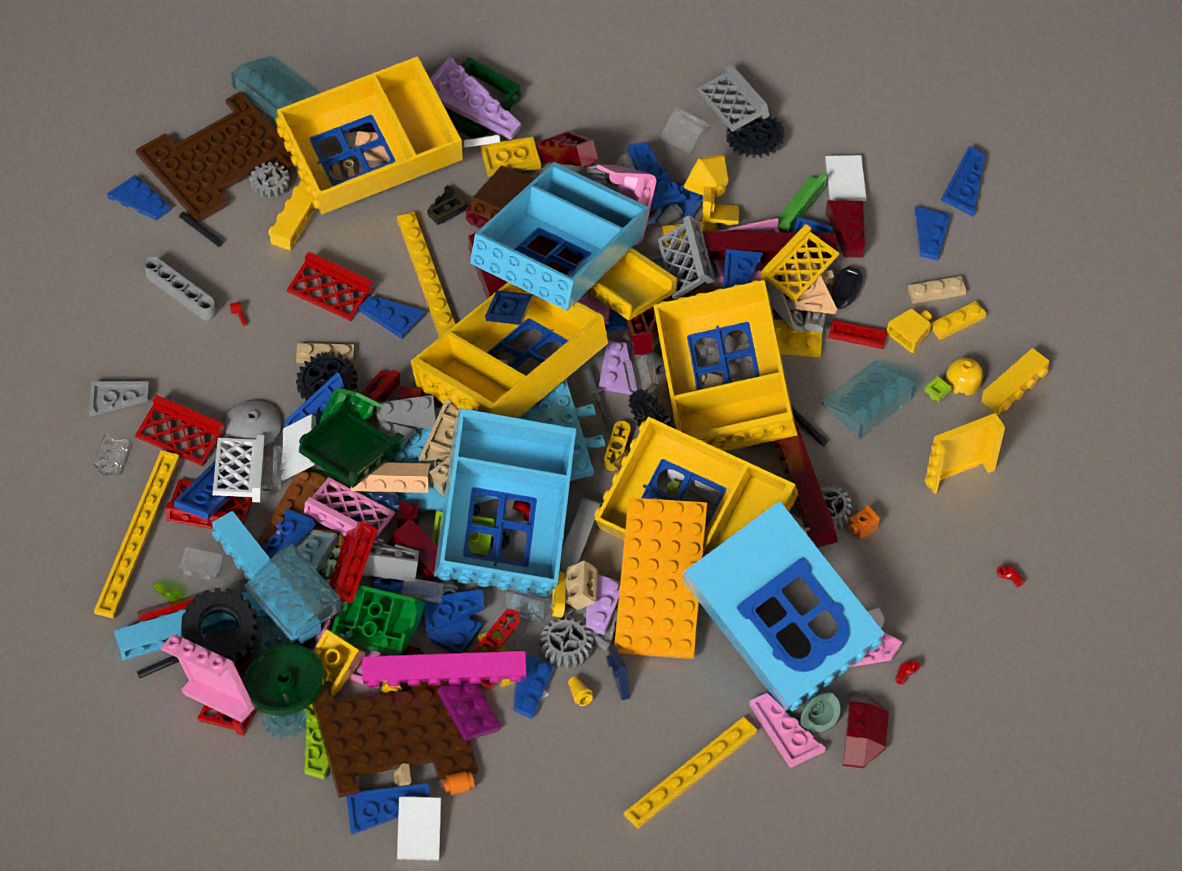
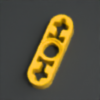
[604,421,631,471]
[552,571,566,618]

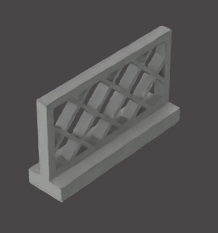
[697,64,770,131]
[658,215,715,300]

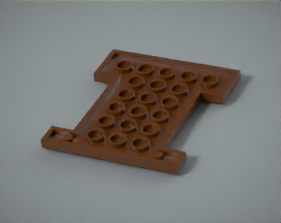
[136,92,295,222]
[312,681,478,798]

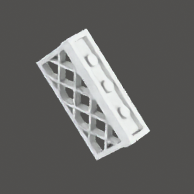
[213,435,264,502]

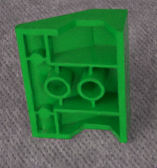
[332,585,425,656]

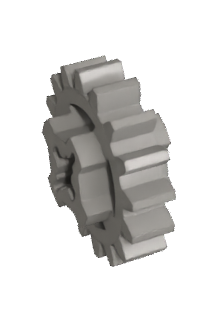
[250,162,290,198]

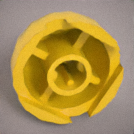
[945,357,983,396]

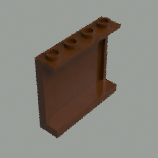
[470,165,535,220]

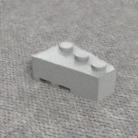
[362,538,419,582]

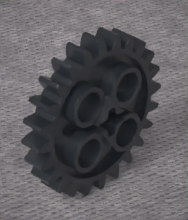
[726,112,784,158]
[296,352,358,402]
[628,389,676,429]

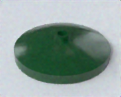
[243,644,325,716]

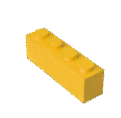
[268,180,315,251]
[981,348,1049,415]

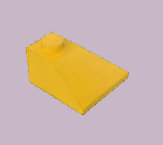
[684,154,729,197]

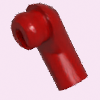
[895,660,920,685]

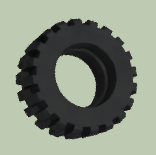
[181,588,259,665]

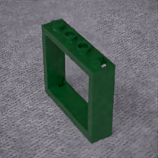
[444,57,521,139]

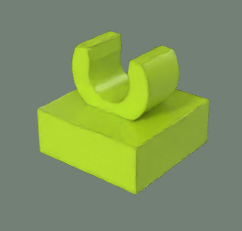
[924,376,952,402]

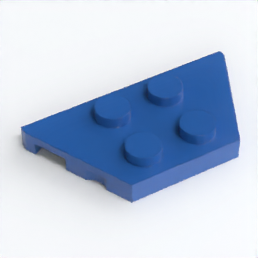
[284,372,345,425]

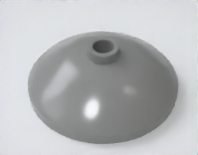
[224,400,282,450]

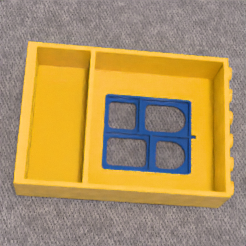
[275,56,463,215]
[653,280,797,452]
[411,282,608,418]
[594,417,798,557]

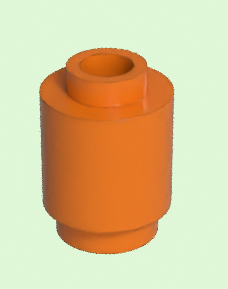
[443,771,475,795]

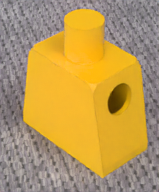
[887,309,932,354]

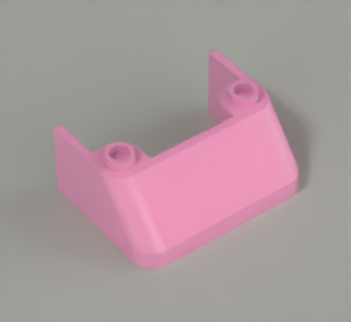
[597,164,656,245]

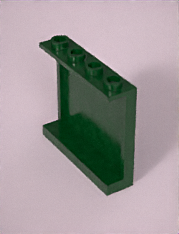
[299,401,404,488]

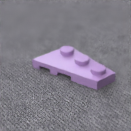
[599,340,636,395]
[586,574,620,635]

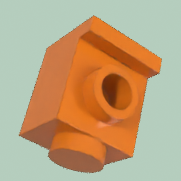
[848,505,880,540]

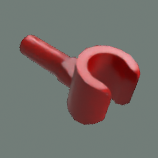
[230,302,247,326]

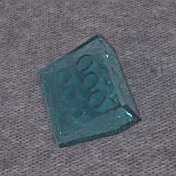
[231,56,319,119]
[820,361,916,439]
[244,544,341,642]

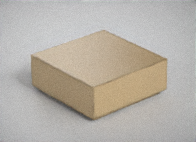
[394,763,411,787]

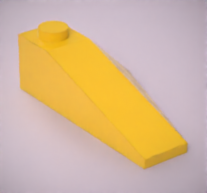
[302,629,365,715]

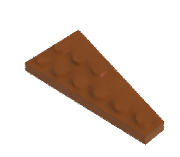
[257,470,351,549]

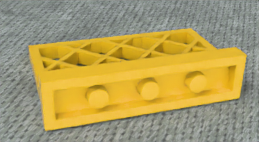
[759,224,840,302]

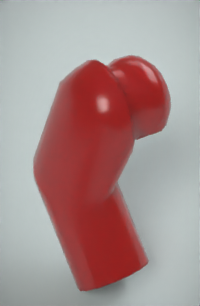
[512,500,530,522]
[996,566,1025,587]

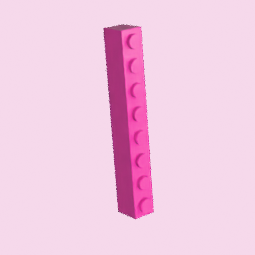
[362,651,526,687]

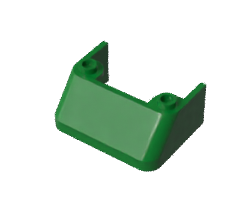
[318,388,382,425]

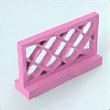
[303,477,396,541]

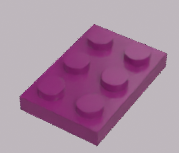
[437,681,501,741]

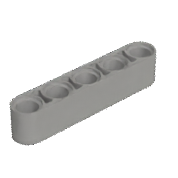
[144,256,216,320]
[559,497,602,573]

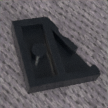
[427,185,468,225]

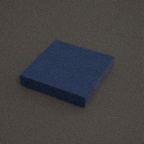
[485,290,533,325]

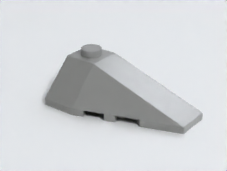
[759,275,804,333]

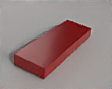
[828,320,887,349]
[137,595,195,622]

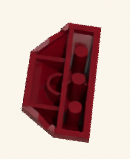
[843,693,889,768]

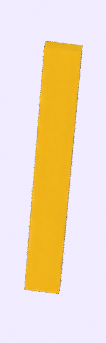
[624,716,758,829]

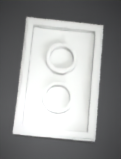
[825,155,866,202]
[282,414,316,479]
[397,797,441,860]

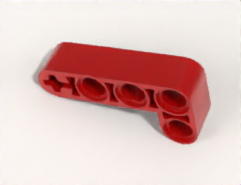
[471,609,520,690]

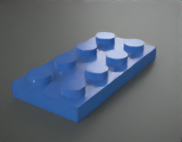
[174,461,249,520]

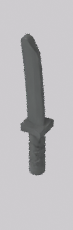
[584,367,613,432]

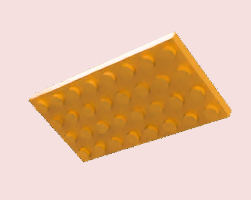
[614,498,708,659]

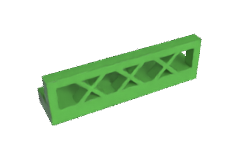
[778,172,827,233]

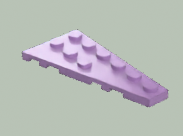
[430,56,521,140]

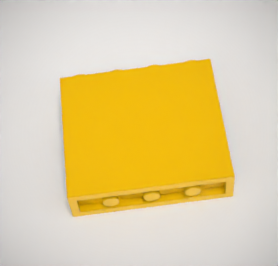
[587,248,677,320]
[925,413,1005,494]

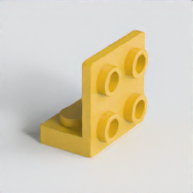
[702,186,739,225]

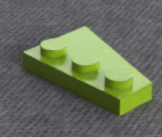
[304,713,330,780]

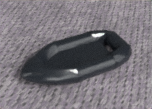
[831,266,863,309]

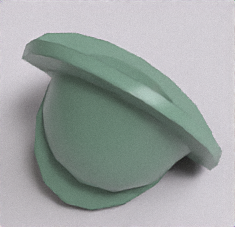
[801,692,840,732]

